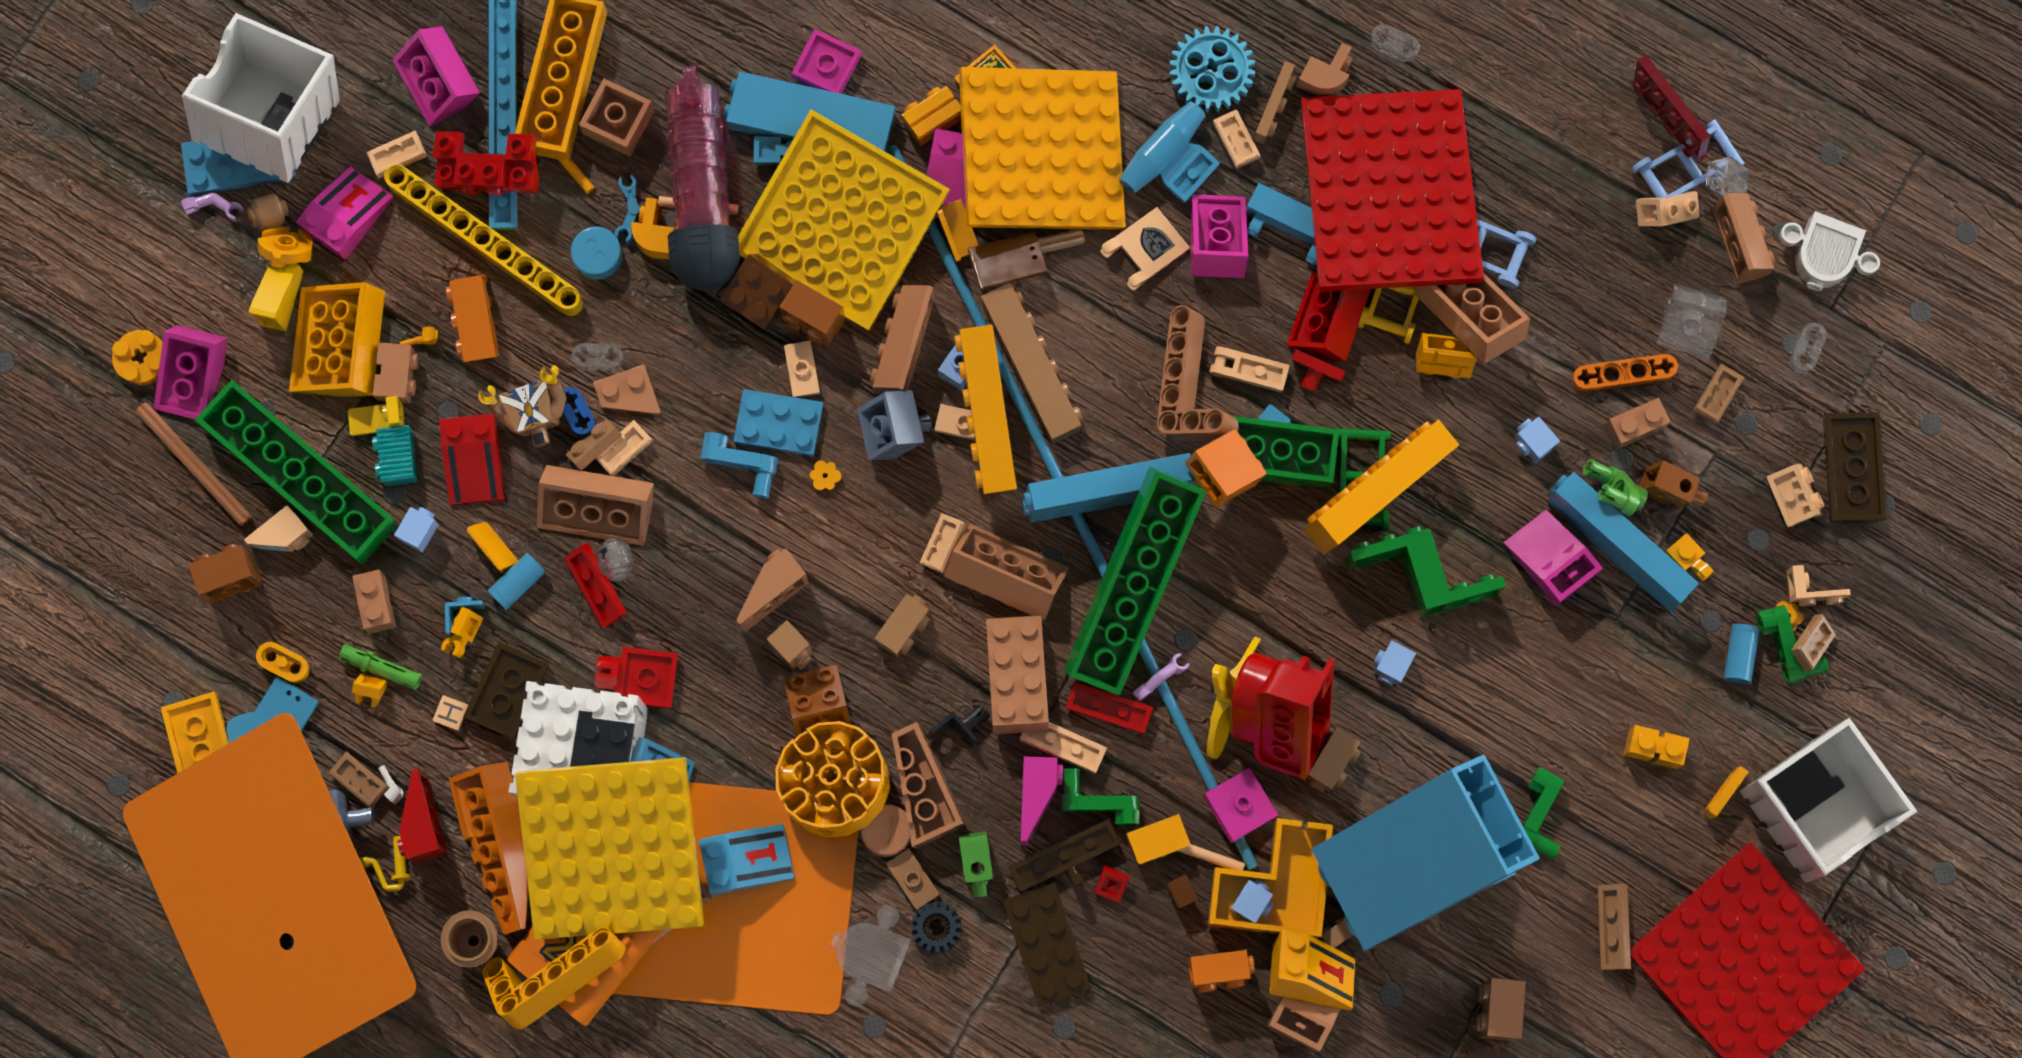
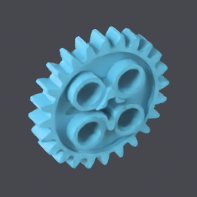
[1169,26,1256,112]

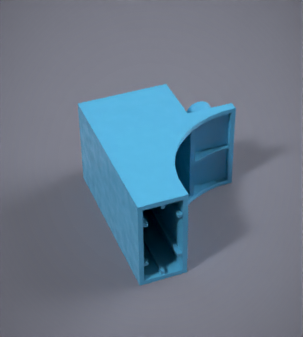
[1311,755,1540,951]

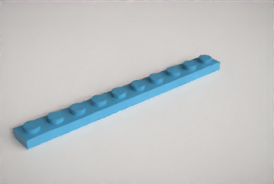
[489,0,518,231]

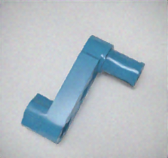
[700,432,778,499]

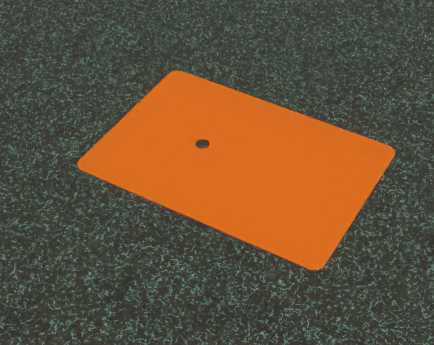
[123,713,416,1058]
[613,782,858,1015]

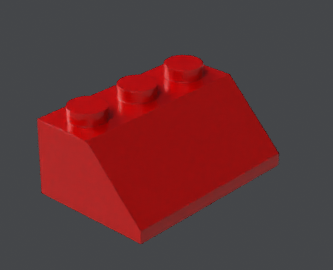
[1287,271,1371,361]

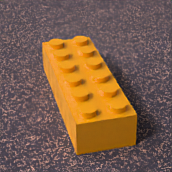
[515,0,607,162]
[954,324,1017,494]
[1303,419,1459,555]

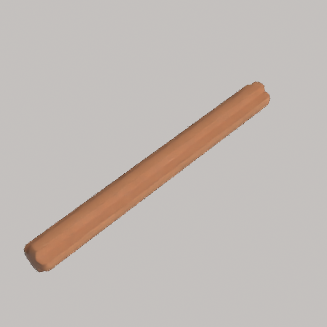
[136,402,252,526]

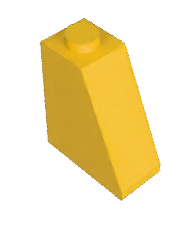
[248,263,304,332]

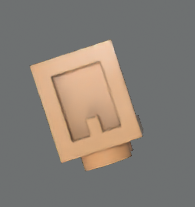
[1636,191,1699,226]
[1786,565,1851,607]

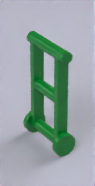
[1336,428,1391,532]

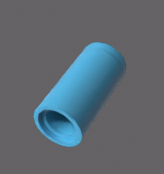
[487,553,546,610]
[1724,624,1760,684]

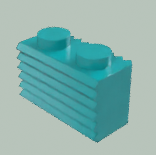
[372,425,418,486]

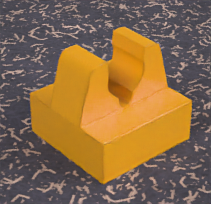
[352,673,388,707]

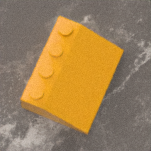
[289,282,385,397]

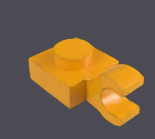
[1665,533,1713,582]
[441,607,483,658]

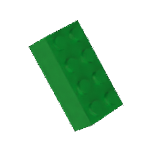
[1233,416,1339,489]

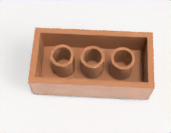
[1415,273,1530,364]
[986,616,1049,735]

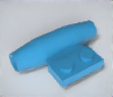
[1119,101,1220,204]

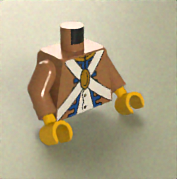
[478,365,567,447]

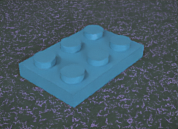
[733,389,824,457]

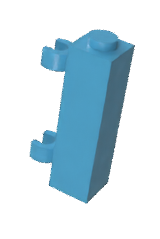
[1246,183,1316,265]

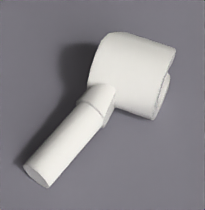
[379,765,404,804]

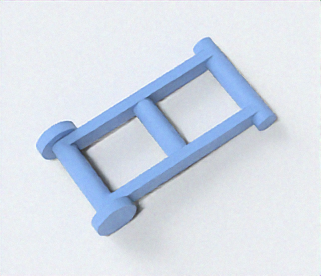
[1631,120,1745,198]
[1477,219,1536,289]

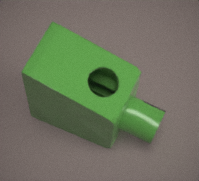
[959,831,993,897]

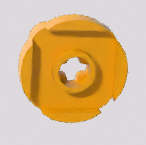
[258,226,313,268]
[112,330,163,385]

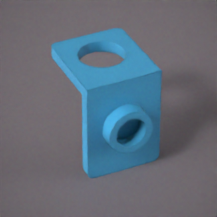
[445,597,486,637]

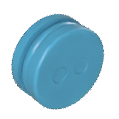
[571,227,623,280]

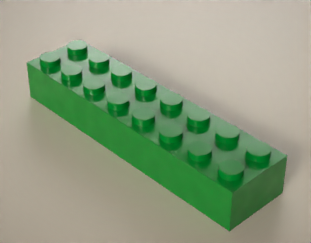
[195,379,399,565]
[1064,466,1207,696]

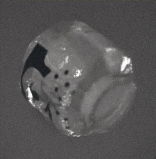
[596,538,635,581]

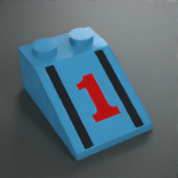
[699,824,795,897]

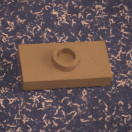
[1693,364,1745,424]
[1791,614,1836,671]
[328,751,390,808]
[886,848,940,910]

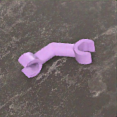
[181,193,244,222]
[1133,653,1189,702]

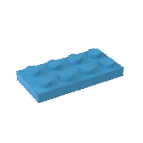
[181,141,296,197]

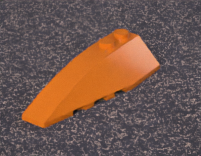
[449,762,527,935]

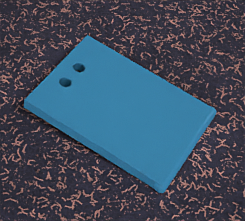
[255,676,319,731]

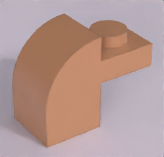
[1297,43,1353,97]

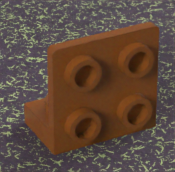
[784,665,851,736]

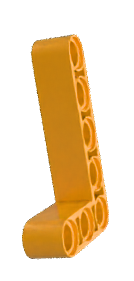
[482,927,625,1030]

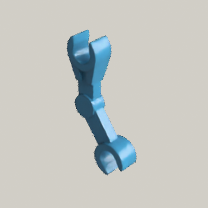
[615,175,640,245]

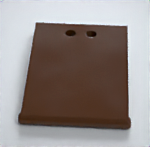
[968,231,1048,291]

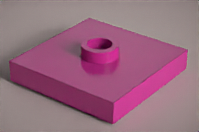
[791,29,862,94]
[1202,768,1278,843]

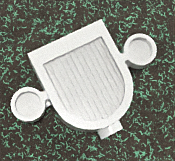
[1779,211,1880,291]

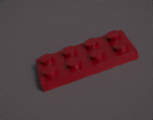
[1633,55,1711,164]

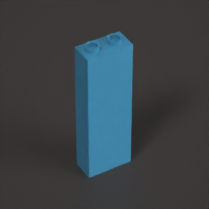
[723,71,896,153]
[1021,453,1196,523]
[1547,472,1699,612]

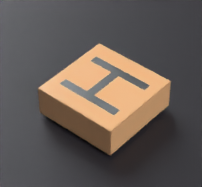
[432,695,469,731]

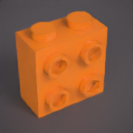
[1185,429,1267,508]
[1188,950,1255,993]

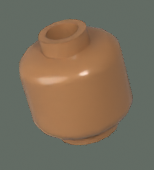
[246,194,289,232]

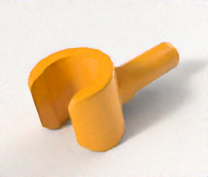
[400,327,438,345]

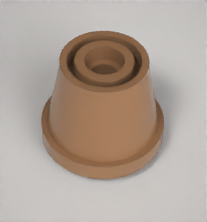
[441,911,498,968]

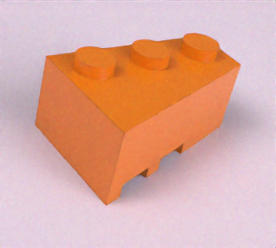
[446,274,499,362]

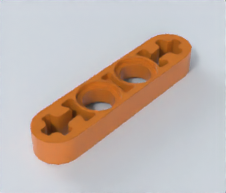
[1571,354,1678,392]

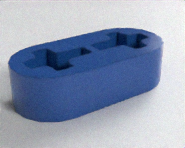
[563,387,596,437]

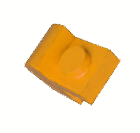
[631,198,675,260]

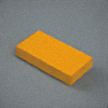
[1703,766,1748,819]

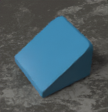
[1258,404,1291,423]

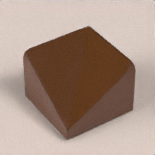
[1166,874,1198,910]

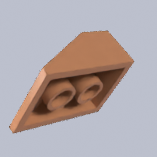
[736,548,809,633]

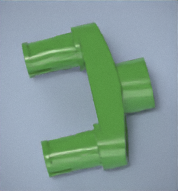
[1583,459,1648,516]

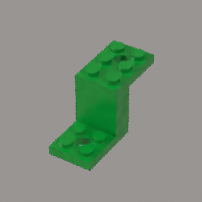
[1345,527,1506,618]

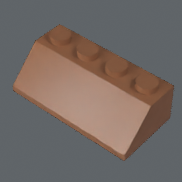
[869,285,935,395]
[537,465,654,546]
[944,524,1070,621]

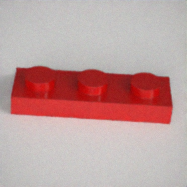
[564,543,627,629]
[1066,682,1153,735]

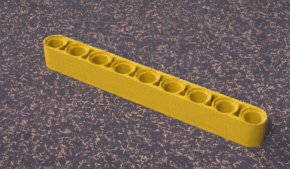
[384,164,583,316]

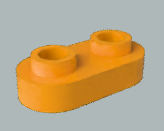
[256,642,310,683]

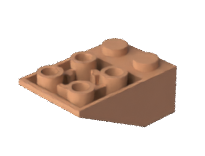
[1267,977,1355,1053]

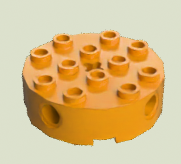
[775,721,890,838]

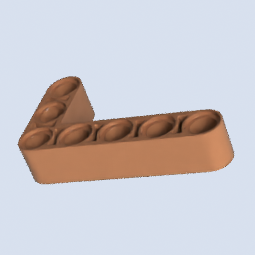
[1157,305,1238,441]

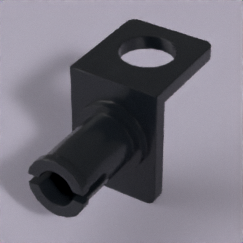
[927,704,990,748]

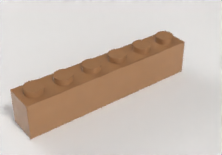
[981,283,1084,445]

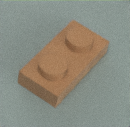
[566,419,622,471]

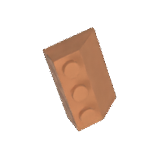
[1712,193,1775,284]

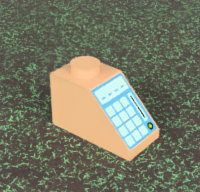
[244,505,313,552]

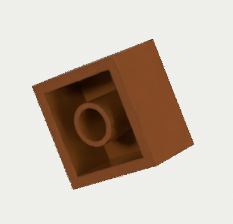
[779,280,846,347]
[188,544,263,604]

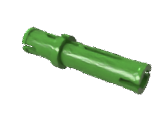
[338,643,422,691]

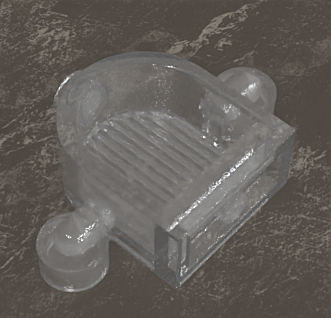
[830,905,911,1007]

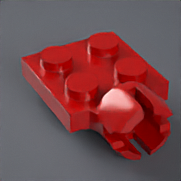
[594,647,678,709]

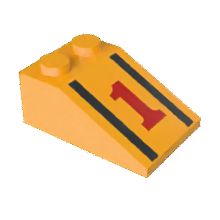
[1269,929,1355,1011]

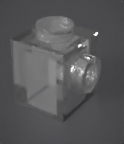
[1706,157,1750,197]

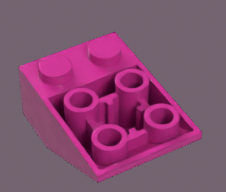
[1503,510,1603,607]

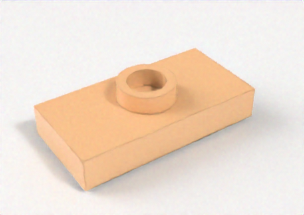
[1212,109,1260,169]
[366,131,427,178]
[784,340,820,398]
[934,404,975,440]
[595,420,653,476]
[920,513,968,574]

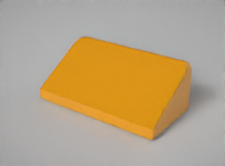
[467,522,518,575]

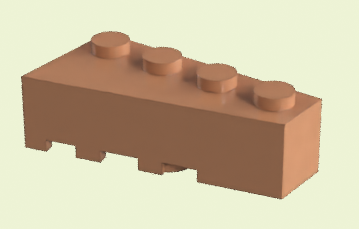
[892,722,966,848]

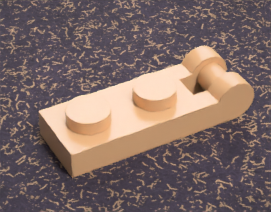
[1209,346,1290,393]

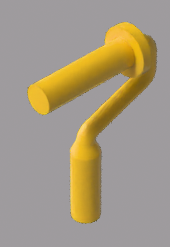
[359,836,411,892]

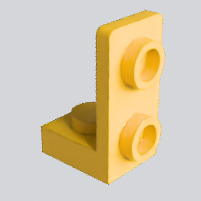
[348,396,405,436]

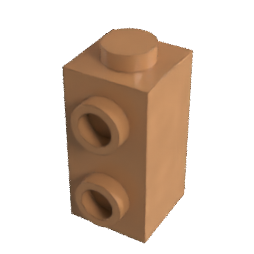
[874,594,931,658]
[1307,728,1361,793]

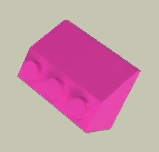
[392,27,480,126]

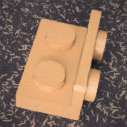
[1767,464,1824,527]

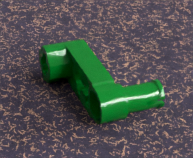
[1756,605,1829,685]
[1522,766,1564,861]
[1060,768,1140,826]

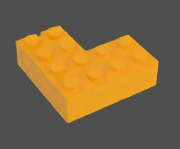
[1208,818,1333,939]

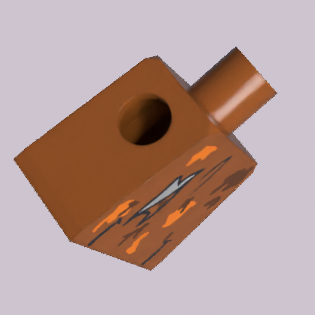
[1639,460,1708,508]

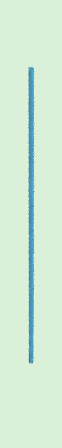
[887,145,1258,871]

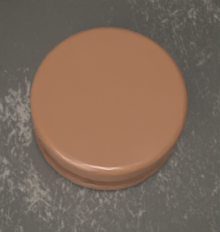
[861,804,911,858]

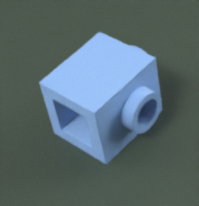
[938,345,966,391]
[1515,417,1560,464]
[394,507,439,553]
[1373,640,1416,687]
[1230,879,1274,923]

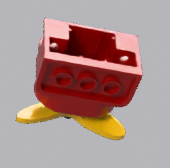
[1207,637,1335,780]

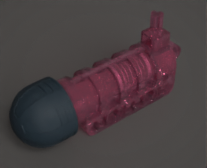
[665,65,740,291]

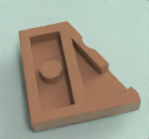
[593,364,662,416]

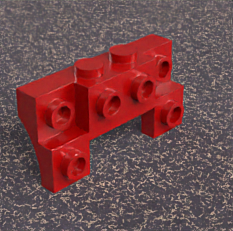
[433,131,540,196]

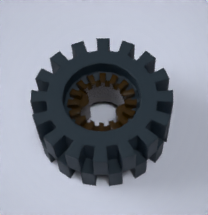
[911,902,962,954]

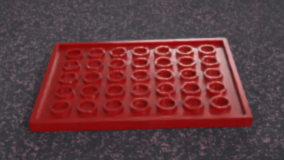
[1301,89,1484,292]

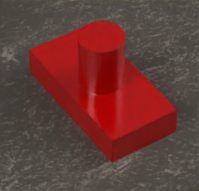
[1292,349,1346,392]

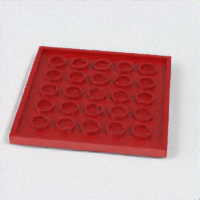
[1630,842,1866,1058]

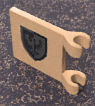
[1101,207,1190,291]

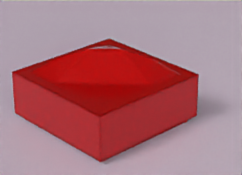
[1094,866,1130,903]

